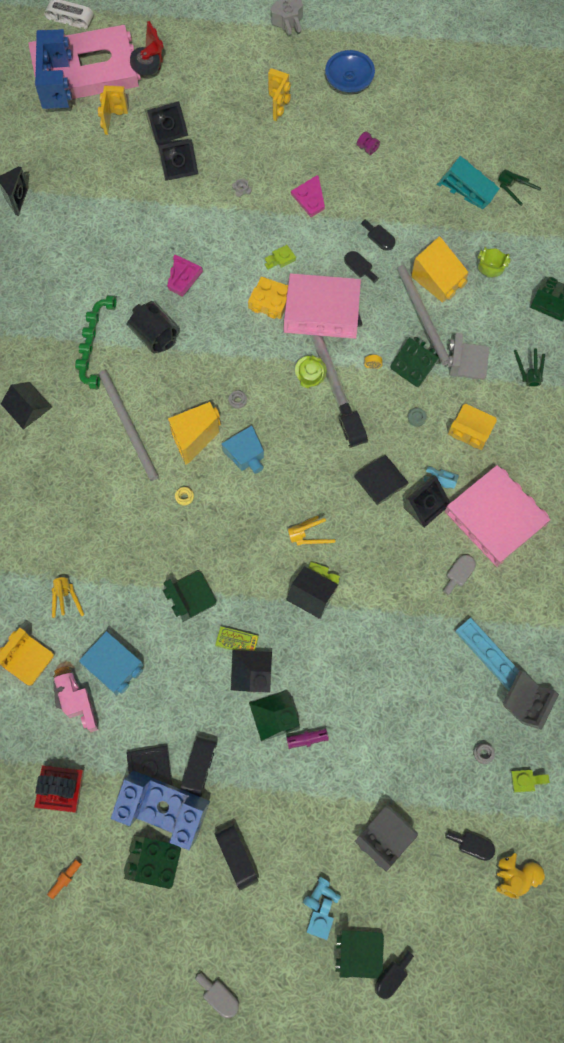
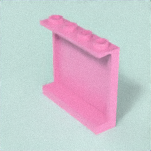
[284,273,361,339]
[445,465,551,567]

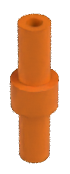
[47,859,82,899]

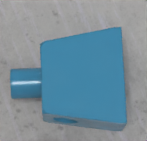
[221,426,264,474]

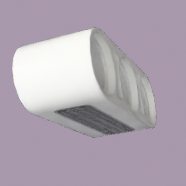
[44,0,94,29]

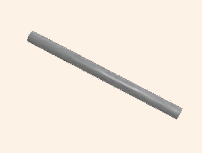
[397,265,451,365]
[98,370,159,481]

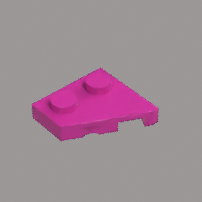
[291,175,325,217]
[167,254,203,297]

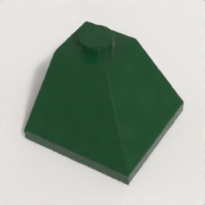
[249,691,300,742]

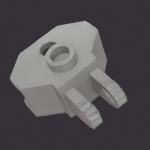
[270,0,303,35]

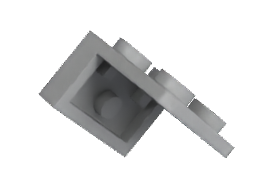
[447,333,489,380]

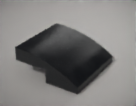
[354,455,409,505]

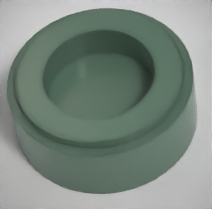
[408,408,427,427]

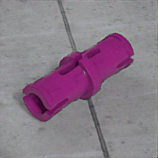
[286,728,329,749]

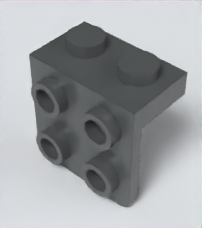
[503,671,559,730]
[354,806,418,872]

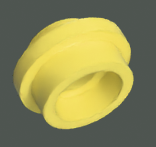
[175,487,194,506]

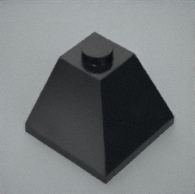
[144,101,188,145]
[157,139,198,181]
[230,650,272,693]

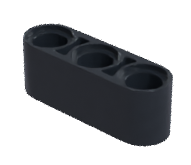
[180,735,217,797]
[214,824,259,891]

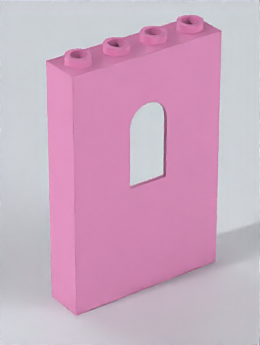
[28,25,141,99]

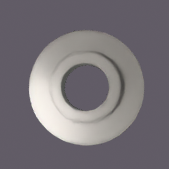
[229,391,247,409]
[474,743,495,764]

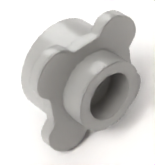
[232,179,251,197]

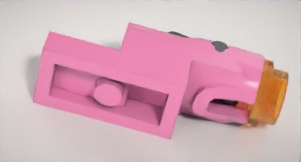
[53,666,98,732]

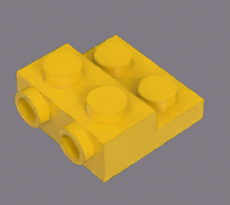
[248,277,288,319]

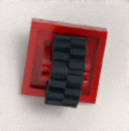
[34,765,84,813]

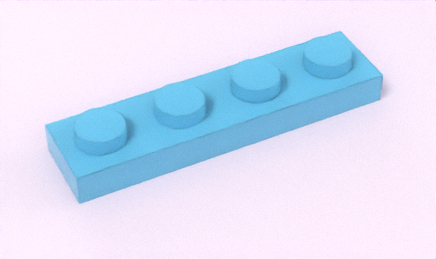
[455,618,519,691]

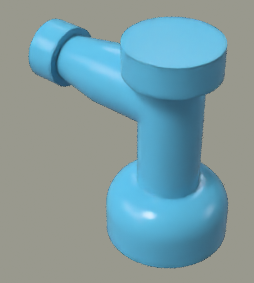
[302,877,341,912]

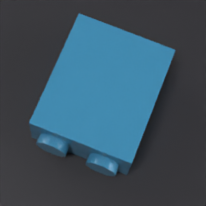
[79,631,144,696]

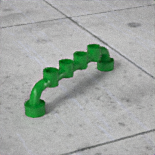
[75,295,117,390]

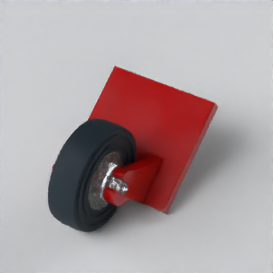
[130,21,164,75]

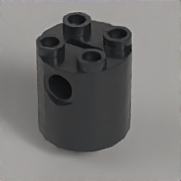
[126,301,179,354]

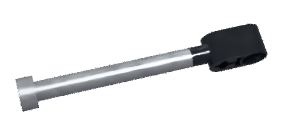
[311,335,368,448]

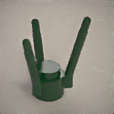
[498,169,541,206]
[514,348,545,387]

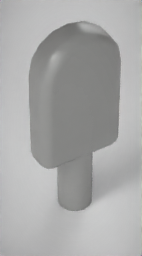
[443,555,476,595]
[195,973,239,1018]

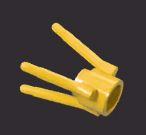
[288,516,336,546]
[52,577,84,618]

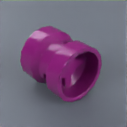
[356,131,380,155]

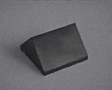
[0,166,29,216]
[1,382,52,430]
[404,475,451,528]
[286,566,339,619]

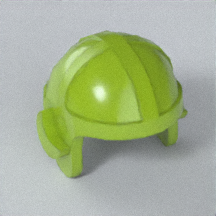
[478,247,511,278]
[295,355,327,389]

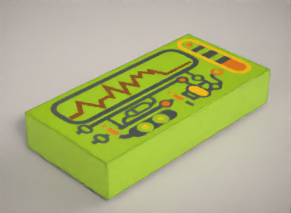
[215,626,259,651]

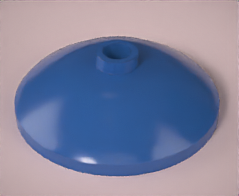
[325,50,375,92]

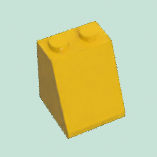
[411,236,469,303]
[168,402,221,465]

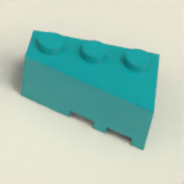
[436,156,500,210]

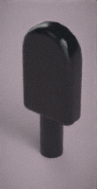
[361,219,396,251]
[344,251,379,283]
[445,830,495,861]
[375,950,414,999]

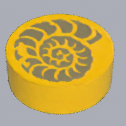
[364,355,383,369]

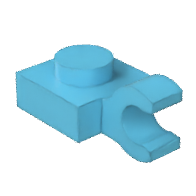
[423,467,459,489]
[307,898,334,940]

